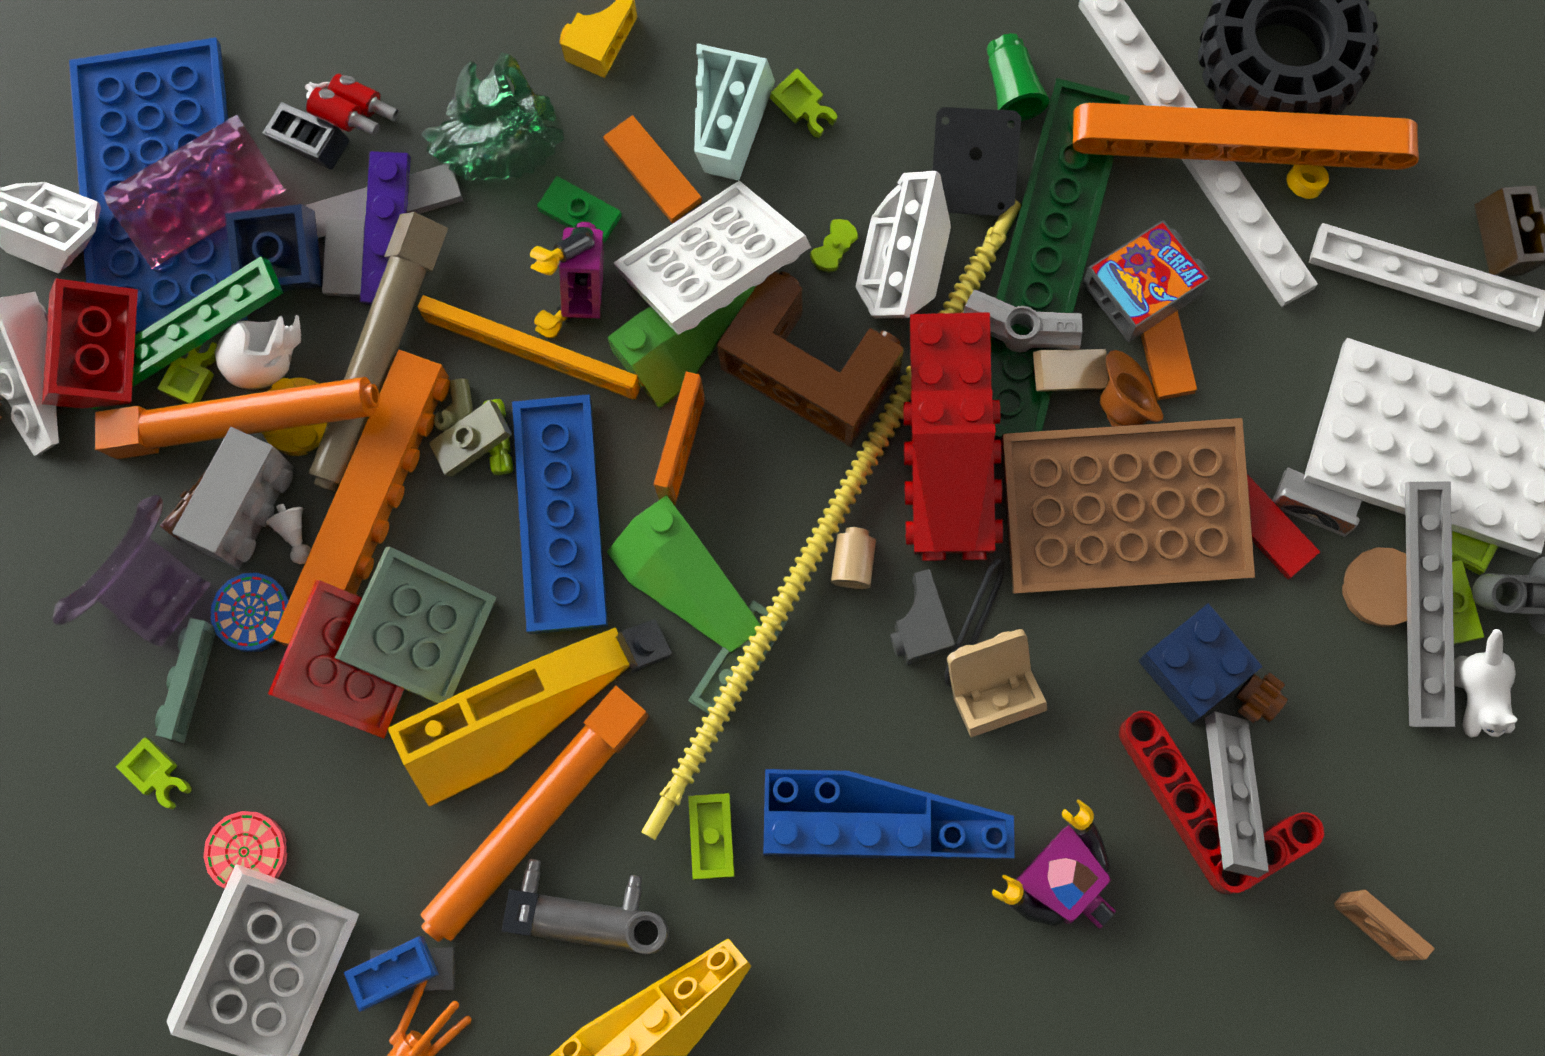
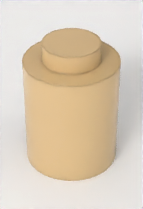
[831,527,876,589]

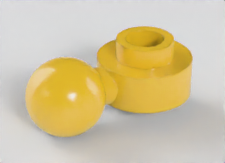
[1286,164,1329,199]

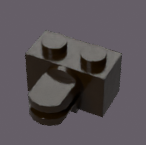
[1474,186,1545,277]

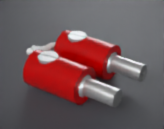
[305,73,399,136]

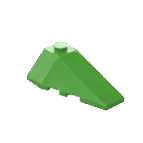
[608,286,756,409]
[607,495,761,654]

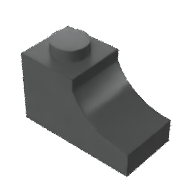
[890,569,955,665]

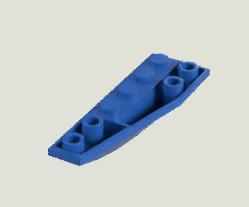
[763,769,1015,859]

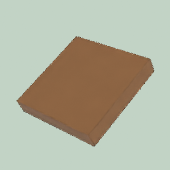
[1334,890,1435,961]

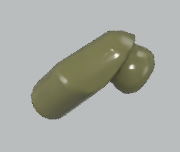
[434,378,473,432]

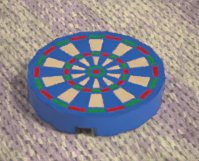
[211,573,290,652]

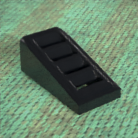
[262,102,349,170]

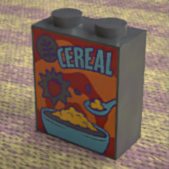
[1082,220,1211,343]

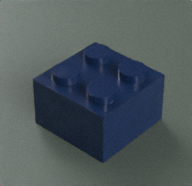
[225,204,323,291]
[1138,603,1263,723]

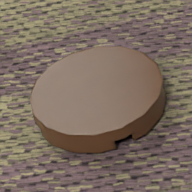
[1342,547,1407,628]

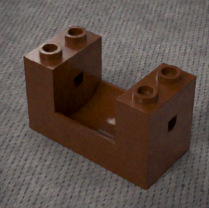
[717,271,904,448]

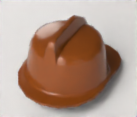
[1099,350,1163,427]

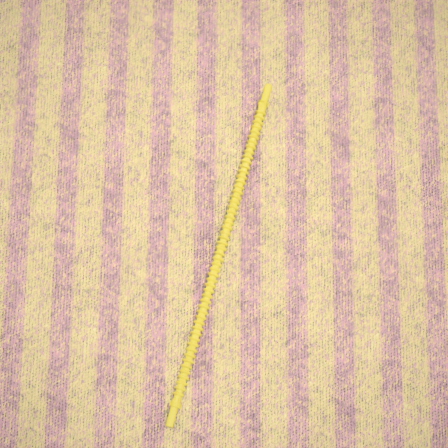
[641,200,1022,840]

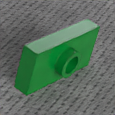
[537,176,622,245]

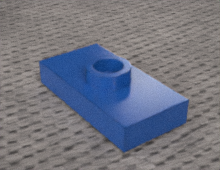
[344,936,439,1012]

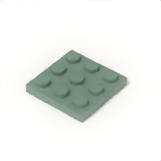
[335,547,497,704]

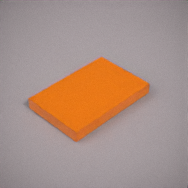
[654,371,705,505]

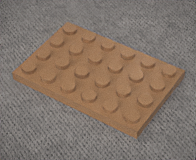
[1001,418,1255,594]

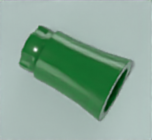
[987,33,1050,123]

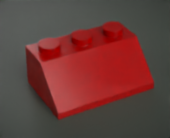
[42,278,138,409]

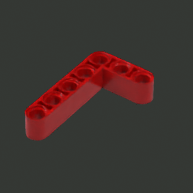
[1119,711,1324,894]

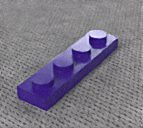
[360,151,411,305]

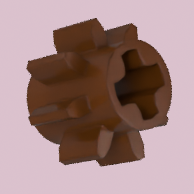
[1235,672,1288,723]

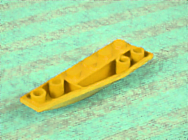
[388,627,630,807]
[550,939,751,1056]

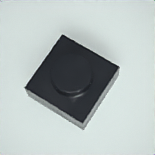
[616,619,672,672]

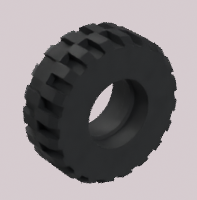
[1198,0,1380,115]

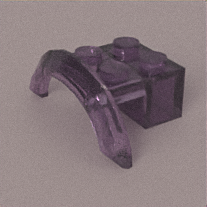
[53,495,211,647]

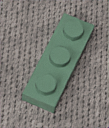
[155,618,216,744]

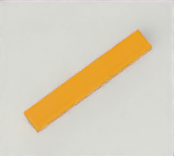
[418,295,641,399]

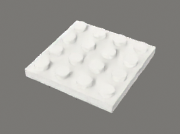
[614,181,811,335]

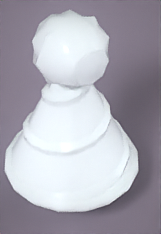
[266,504,311,564]

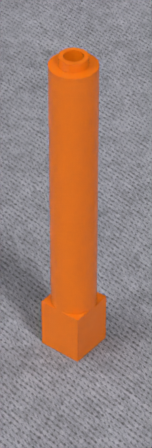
[95,377,380,459]
[420,685,650,942]

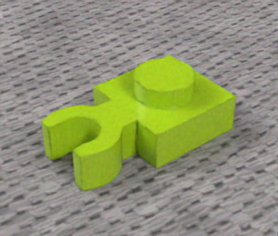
[769,68,837,138]
[157,342,217,404]
[116,737,192,809]

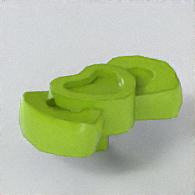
[810,219,858,272]

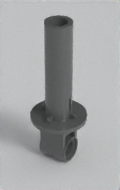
[1472,557,1545,634]

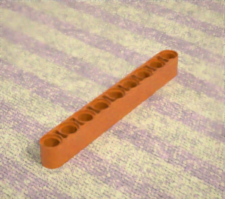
[1073,103,1419,170]

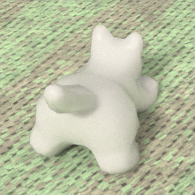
[1454,629,1518,738]

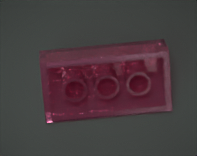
[104,115,285,269]

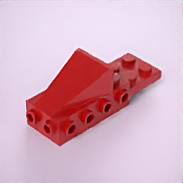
[903,312,1003,561]

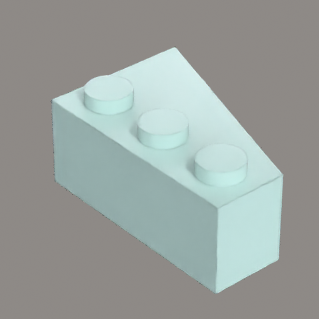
[694,44,775,181]

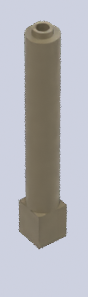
[309,212,448,492]

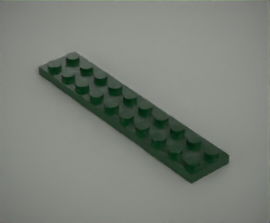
[990,78,1130,442]

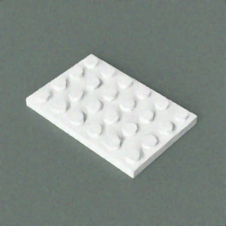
[1303,338,1545,558]

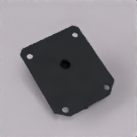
[932,107,1021,216]

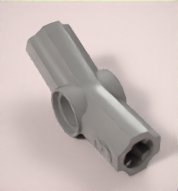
[963,289,1082,352]

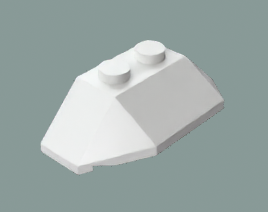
[855,171,951,319]
[0,182,101,274]

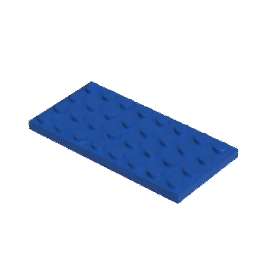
[69,37,248,335]

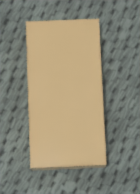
[1033,349,1109,391]

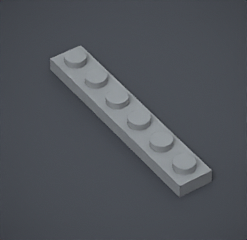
[1405,481,1455,727]

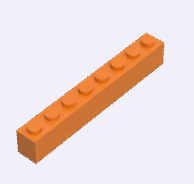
[273,350,450,647]

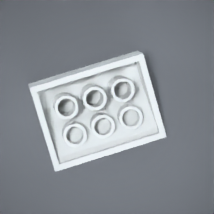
[166,864,359,1056]

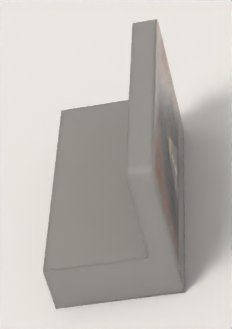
[1273,468,1362,537]

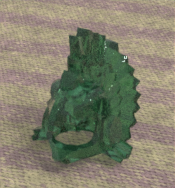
[421,52,564,181]

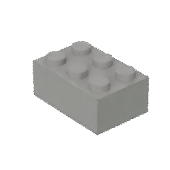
[172,427,294,570]

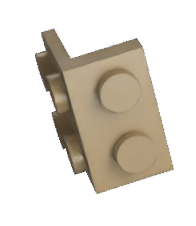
[947,629,1047,737]

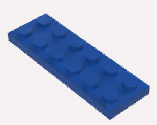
[512,394,608,634]

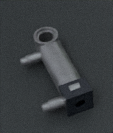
[502,859,669,954]

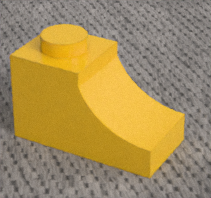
[559,0,638,78]

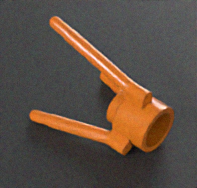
[387,981,471,1056]

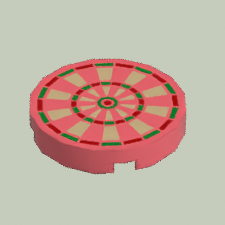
[203,811,288,889]

